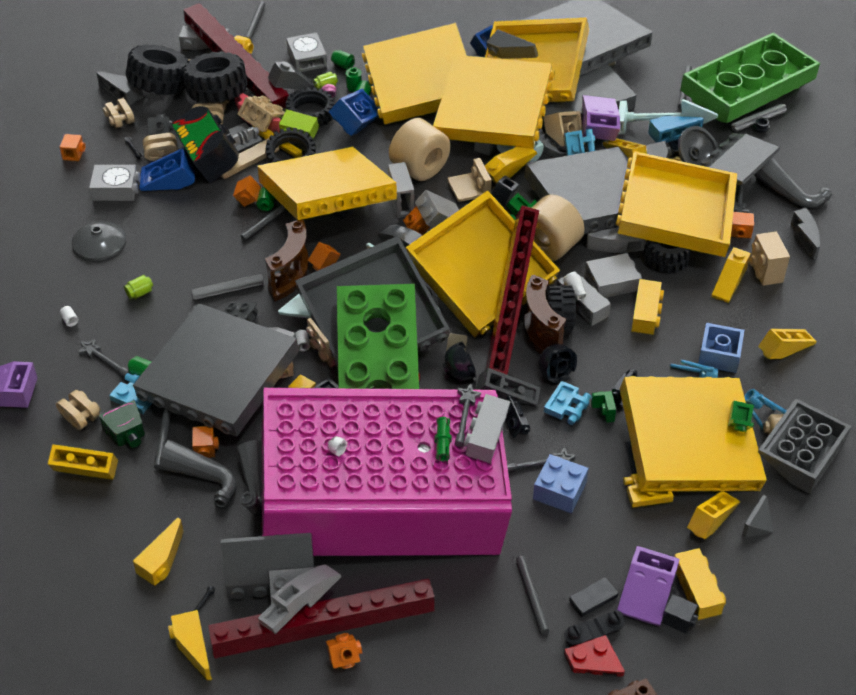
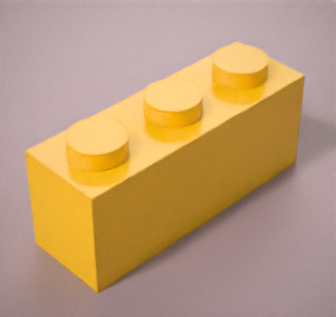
[631,279,664,335]
[48,444,118,480]
[674,548,726,620]

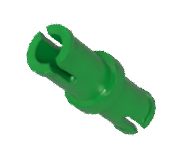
[434,417,452,461]

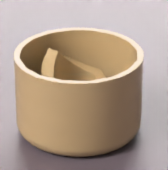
[389,118,450,181]
[532,195,585,261]

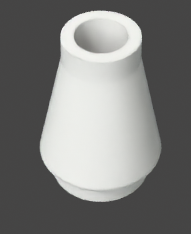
[563,272,587,301]

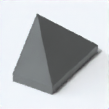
[742,495,774,538]

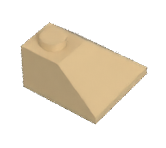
[544,111,585,147]

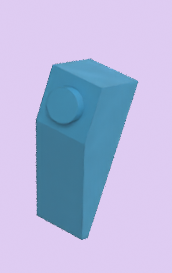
[648,116,704,143]

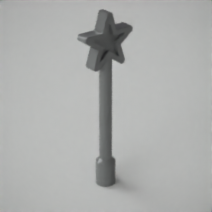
[733,185,749,213]
[78,339,129,377]
[455,384,481,447]
[507,448,575,472]

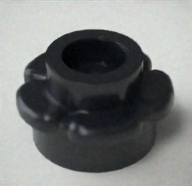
[753,118,770,133]

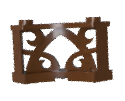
[265,219,309,301]
[524,275,566,354]

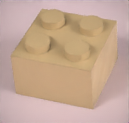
[749,231,790,286]

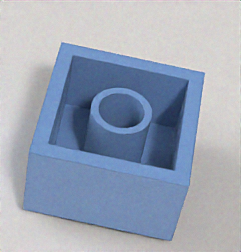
[698,323,745,373]
[533,454,589,514]

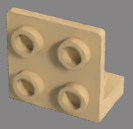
[237,96,285,132]
[448,158,492,202]
[306,318,335,367]

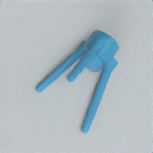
[670,360,718,378]
[744,389,787,430]

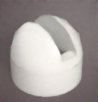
[328,437,347,456]

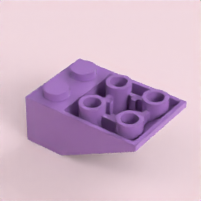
[582,95,620,141]
[0,361,37,408]
[617,546,680,627]

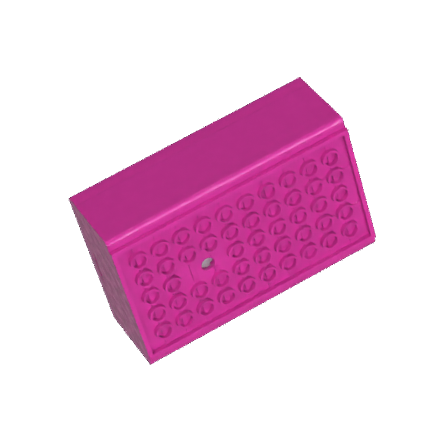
[262,388,512,556]

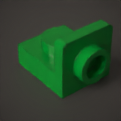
[591,391,616,423]

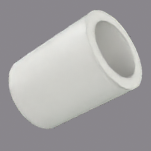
[59,306,79,327]
[295,330,310,352]

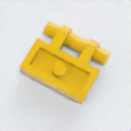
[623,473,674,508]

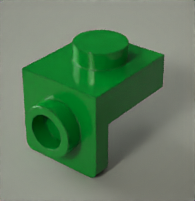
[506,193,537,215]
[728,401,754,432]

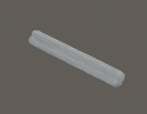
[731,104,787,132]
[191,274,264,300]

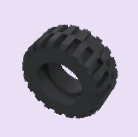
[125,44,188,95]
[182,52,247,104]

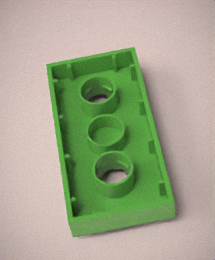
[680,33,820,123]
[337,284,419,389]

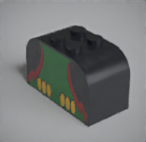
[170,106,239,183]

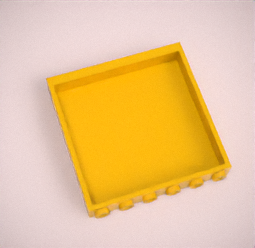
[485,18,589,102]
[362,23,467,124]
[433,55,555,148]
[258,147,397,220]
[616,151,737,257]
[405,191,560,338]
[620,376,767,491]

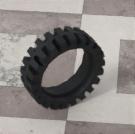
[286,87,334,127]
[266,128,316,164]

